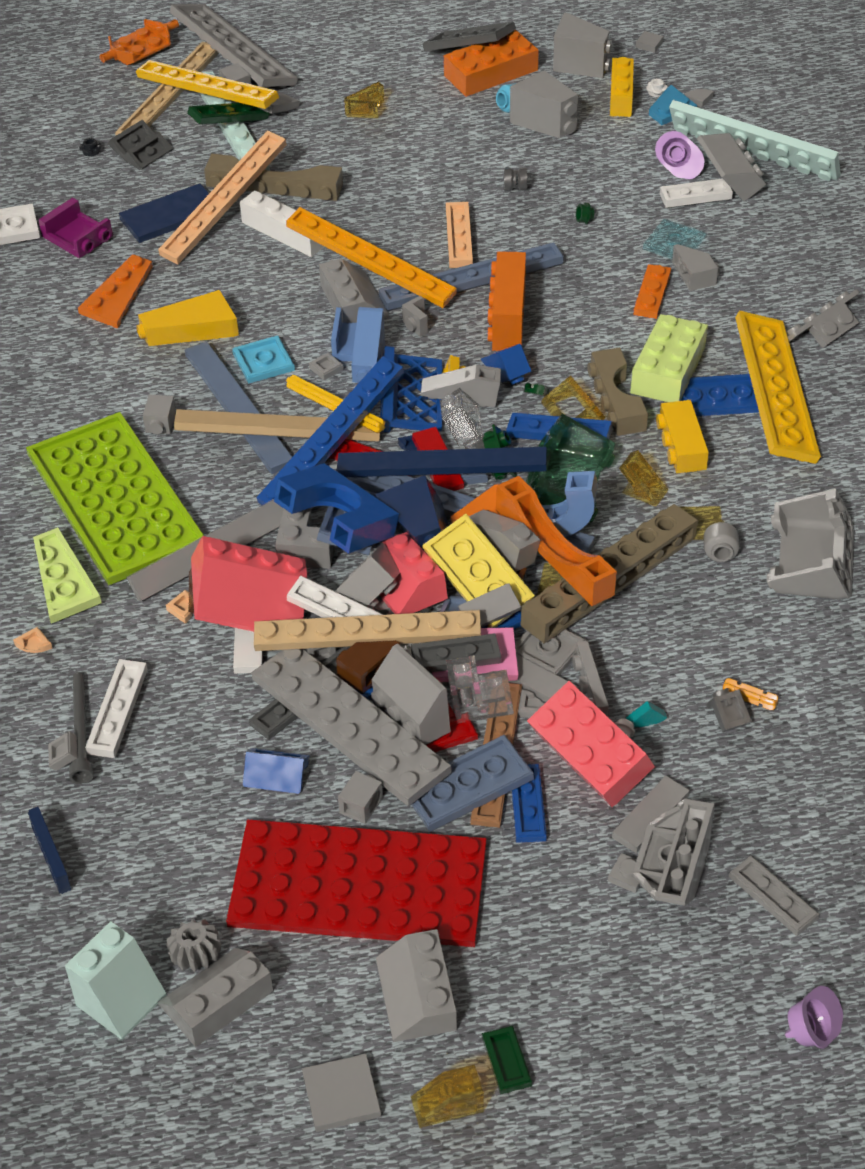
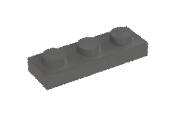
[411,633,501,673]

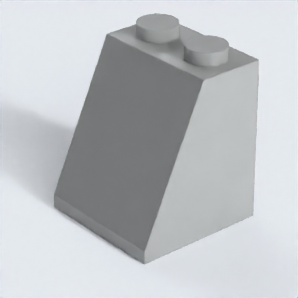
[553,13,612,78]
[510,70,578,138]

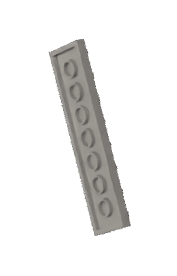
[170,4,298,89]
[251,649,451,807]

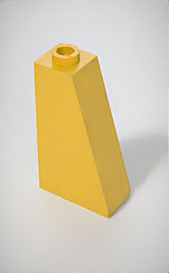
[136,290,239,346]

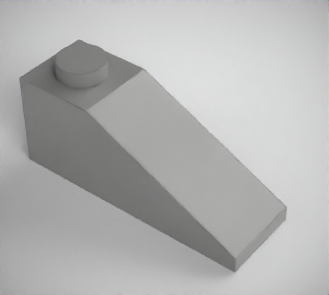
[469,510,540,572]

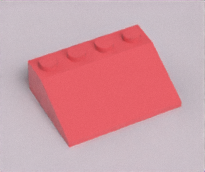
[191,536,307,632]

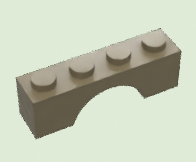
[587,347,648,436]

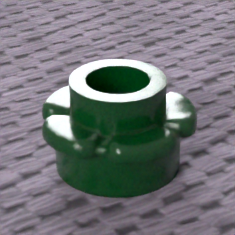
[575,203,594,225]

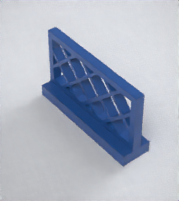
[380,346,442,432]

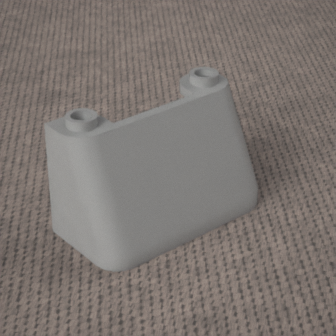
[767,488,854,600]

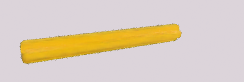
[286,375,385,433]

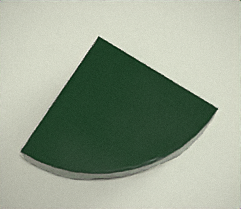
[523,383,549,397]

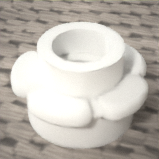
[646,79,668,97]

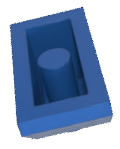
[481,344,531,385]

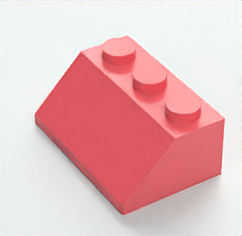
[379,532,448,614]

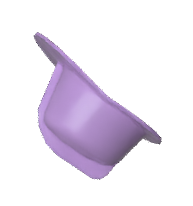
[655,131,705,179]
[785,986,843,1049]

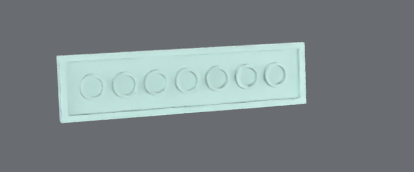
[669,100,841,181]

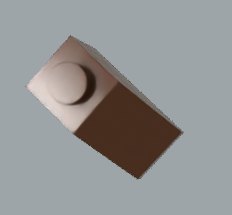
[336,640,400,694]

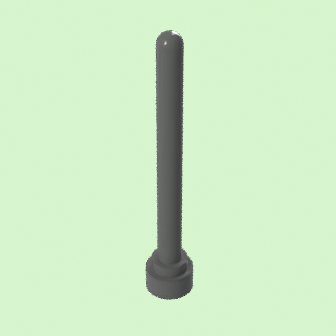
[69,672,93,784]

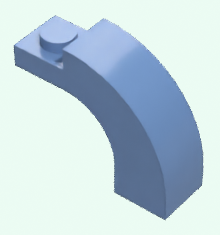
[542,471,598,537]

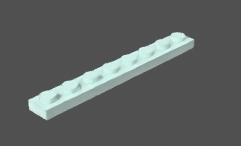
[200,71,270,171]

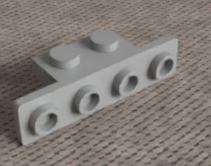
[787,289,859,348]

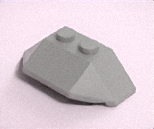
[632,798,715,906]

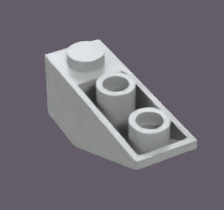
[420,365,501,407]

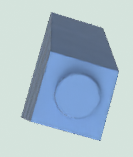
[351,307,385,383]

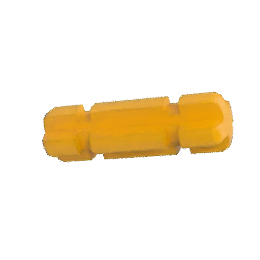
[722,678,779,711]

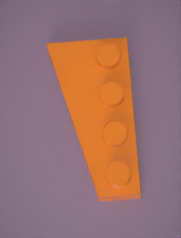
[78,254,153,328]

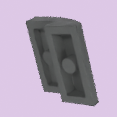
[108,119,173,170]

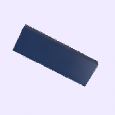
[28,806,71,894]

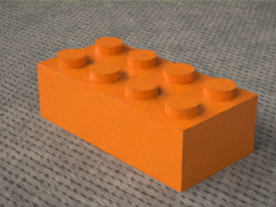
[444,30,539,97]
[488,251,526,351]

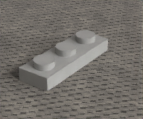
[572,641,609,717]

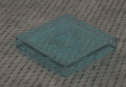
[643,219,706,259]

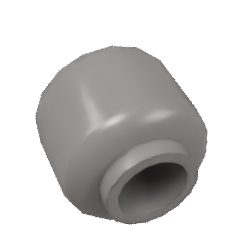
[703,522,739,562]

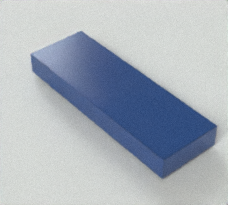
[512,764,547,843]

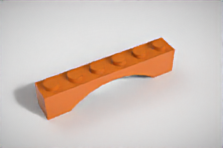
[496,476,617,606]

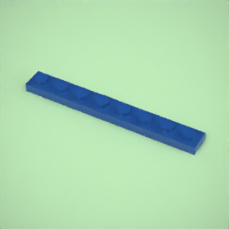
[256,356,404,505]

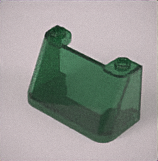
[525,413,616,523]

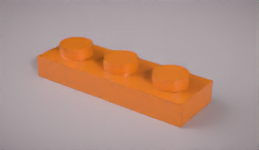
[633,264,671,319]

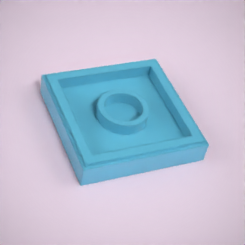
[232,335,295,384]

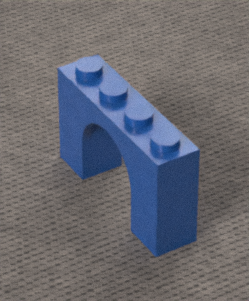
[274,463,399,554]

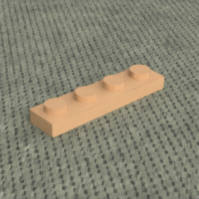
[446,202,473,268]

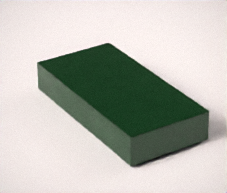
[482,1026,532,1095]

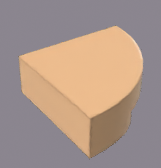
[166,590,193,624]
[13,627,52,653]

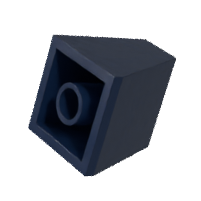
[375,475,449,556]

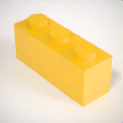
[610,57,634,117]
[656,400,709,473]

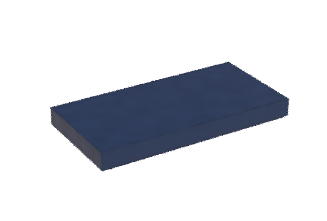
[119,183,209,243]

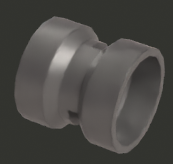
[504,168,527,191]

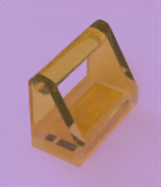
[541,375,606,420]

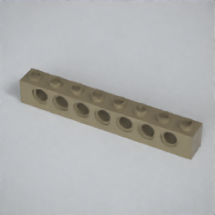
[521,504,698,644]

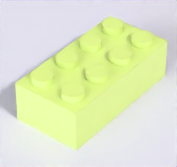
[630,314,708,402]

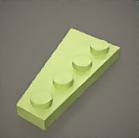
[33,528,102,624]

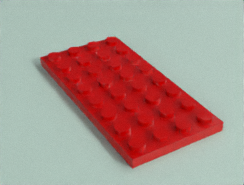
[226,819,486,947]

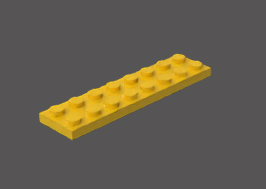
[735,310,821,464]

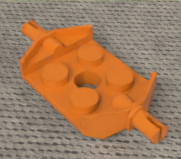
[99,19,179,65]

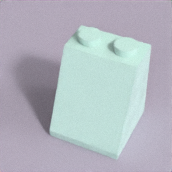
[65,921,166,1040]

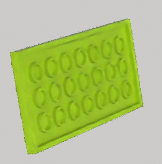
[26,412,204,586]

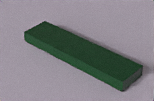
[187,103,270,125]

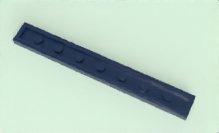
[336,447,547,477]

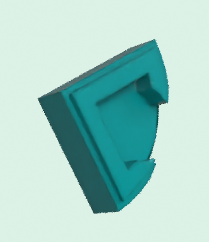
[626,701,668,728]

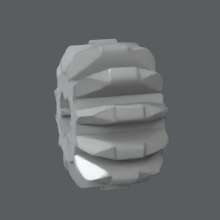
[166,918,221,972]

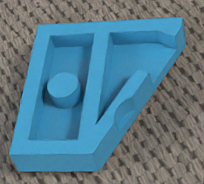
[649,85,697,125]

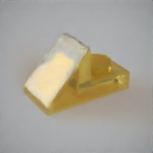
[344,82,384,118]
[619,450,668,506]

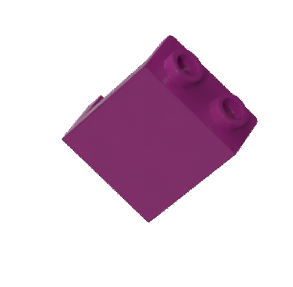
[38,197,113,259]

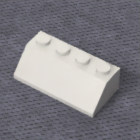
[240,191,325,257]

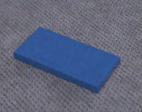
[666,374,759,416]

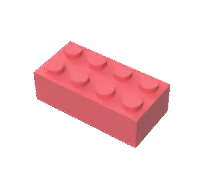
[527,681,655,807]

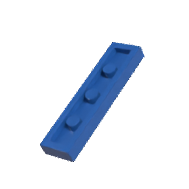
[506,413,612,446]

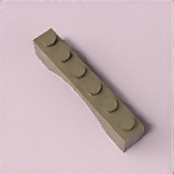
[204,153,343,201]

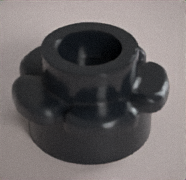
[79,138,101,157]

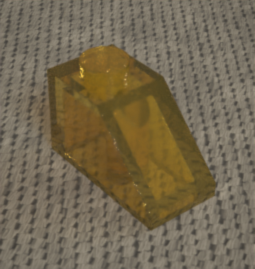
[411,1064,484,1128]

